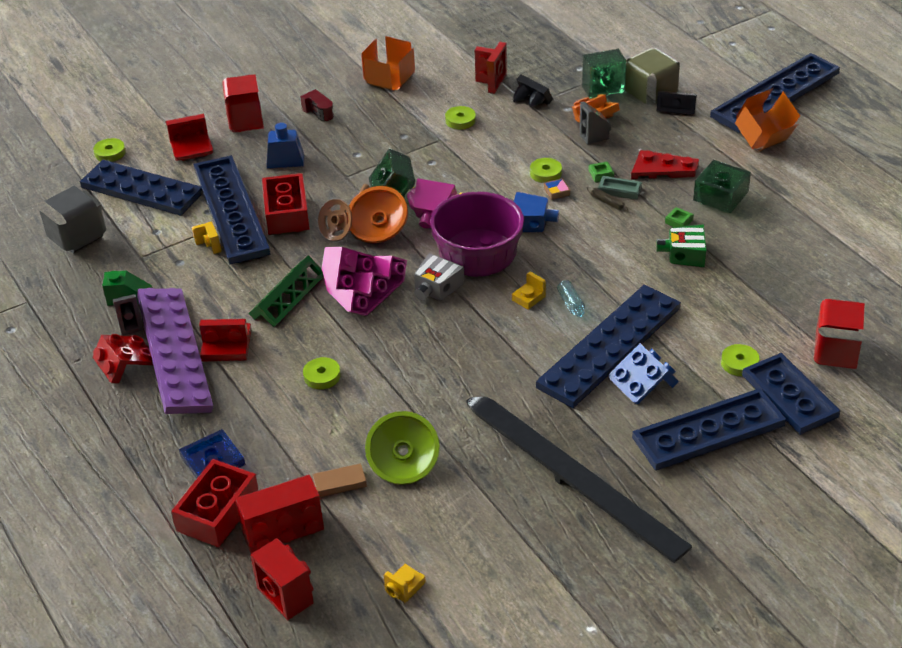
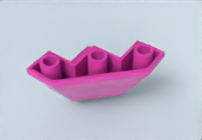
[322,247,407,316]

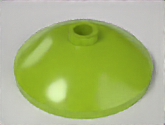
[365,411,440,485]

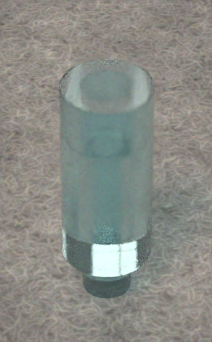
[557,280,585,317]

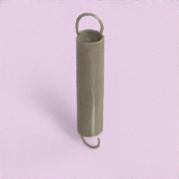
[587,185,628,211]

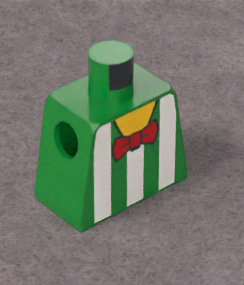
[656,225,706,267]

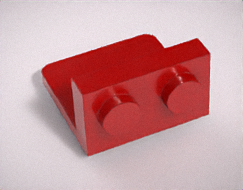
[166,113,213,161]
[92,334,154,383]

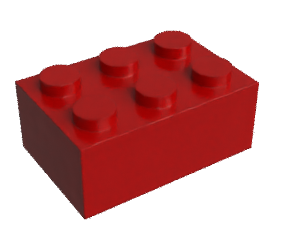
[262,173,310,235]
[171,459,259,547]
[235,474,324,554]

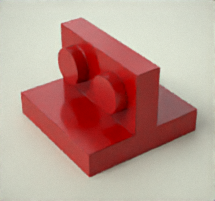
[474,42,507,94]
[199,319,252,361]

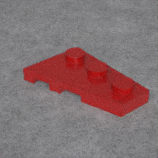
[631,150,699,179]

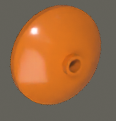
[347,186,408,243]

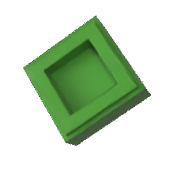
[589,162,614,182]
[665,207,694,227]

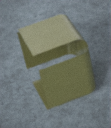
[625,48,680,104]

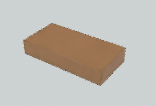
[313,463,367,497]

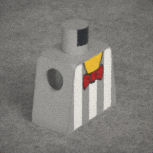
[414,253,464,300]

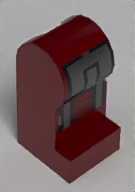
[300,89,334,121]

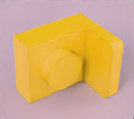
[192,221,222,254]
[512,271,546,310]
[383,564,426,603]

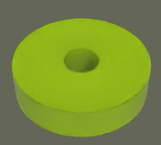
[445,106,476,130]
[93,138,126,162]
[530,158,562,183]
[721,344,759,377]
[303,357,341,390]

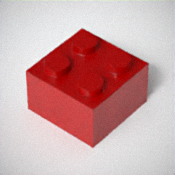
[251,538,314,621]

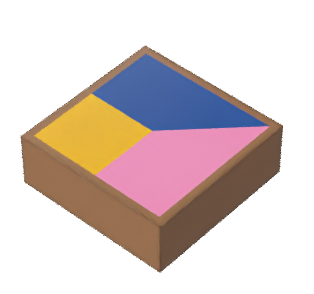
[544,179,570,200]

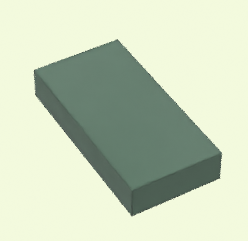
[598,176,642,200]

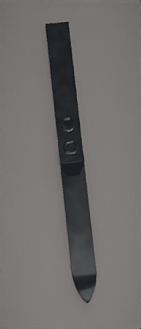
[466,397,692,563]

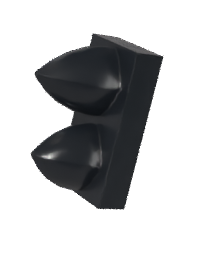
[513,74,553,107]
[656,91,697,115]

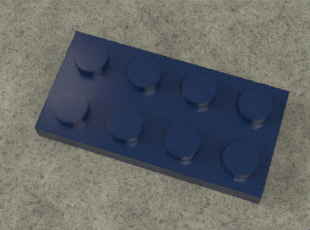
[742,353,840,435]

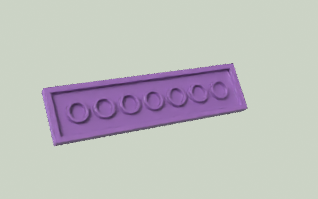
[137,288,213,414]

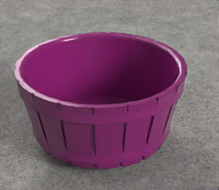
[430,192,524,277]

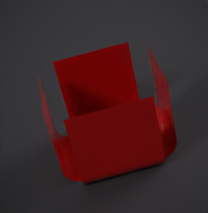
[222,74,264,132]
[814,299,865,369]

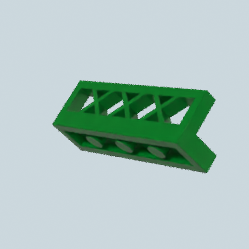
[248,255,324,327]

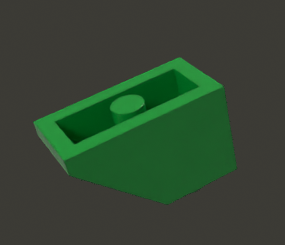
[102,270,152,306]

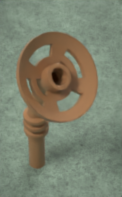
[318,184,370,241]

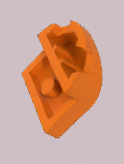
[572,94,620,122]

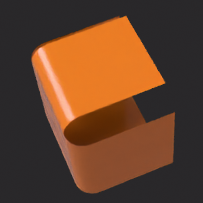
[361,36,415,91]
[735,88,800,151]

